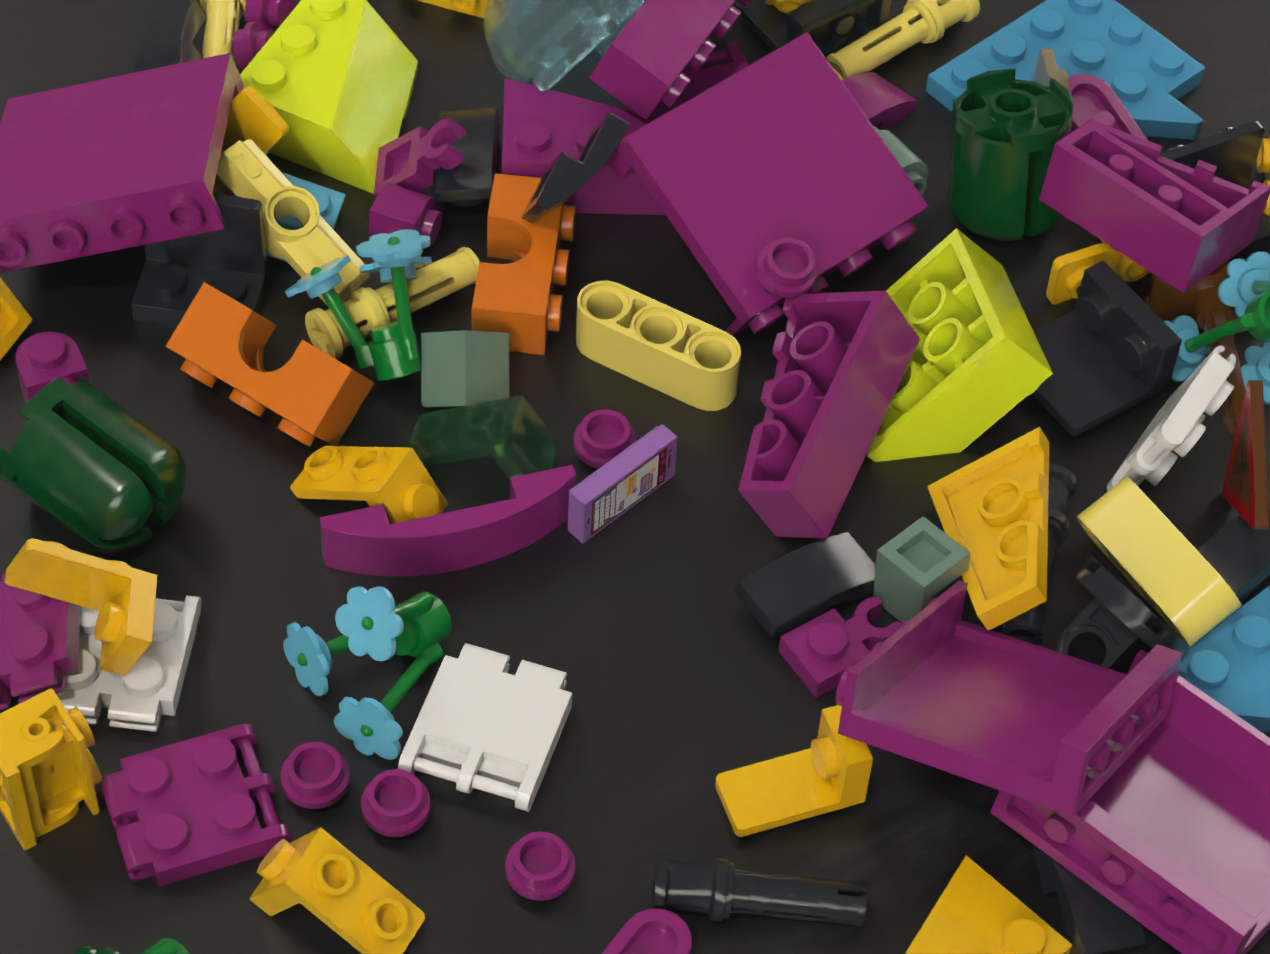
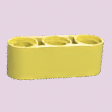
[576,280,741,411]
[1076,477,1242,647]

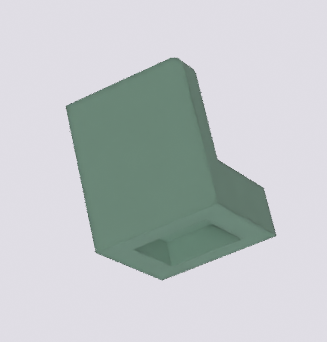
[421,330,509,407]
[873,516,971,623]

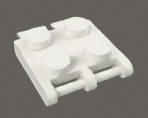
[1107,346,1236,492]
[56,595,201,732]
[398,643,572,812]

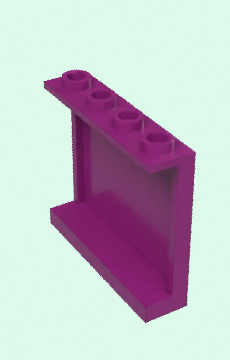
[607,32,929,336]
[0,53,245,273]
[836,580,1182,817]
[990,649,1270,954]

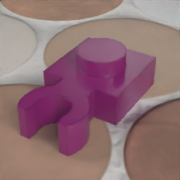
[374,118,466,197]
[779,597,901,698]

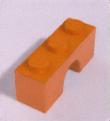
[472,173,576,355]
[166,282,374,447]

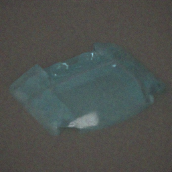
[483,0,646,91]

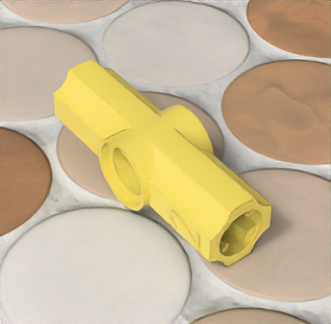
[215,138,370,307]

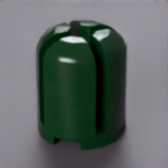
[948,69,1074,241]
[0,376,186,556]

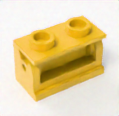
[0,688,102,851]

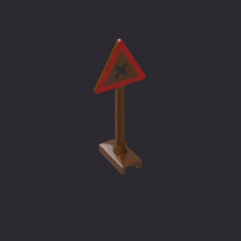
[1144,261,1269,530]

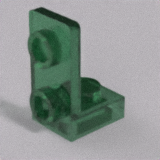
[407,395,560,479]

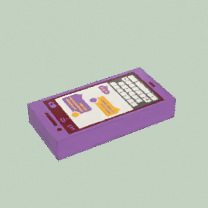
[568,424,678,544]

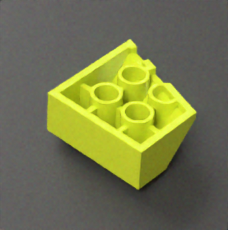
[240,0,418,194]
[867,228,1053,462]

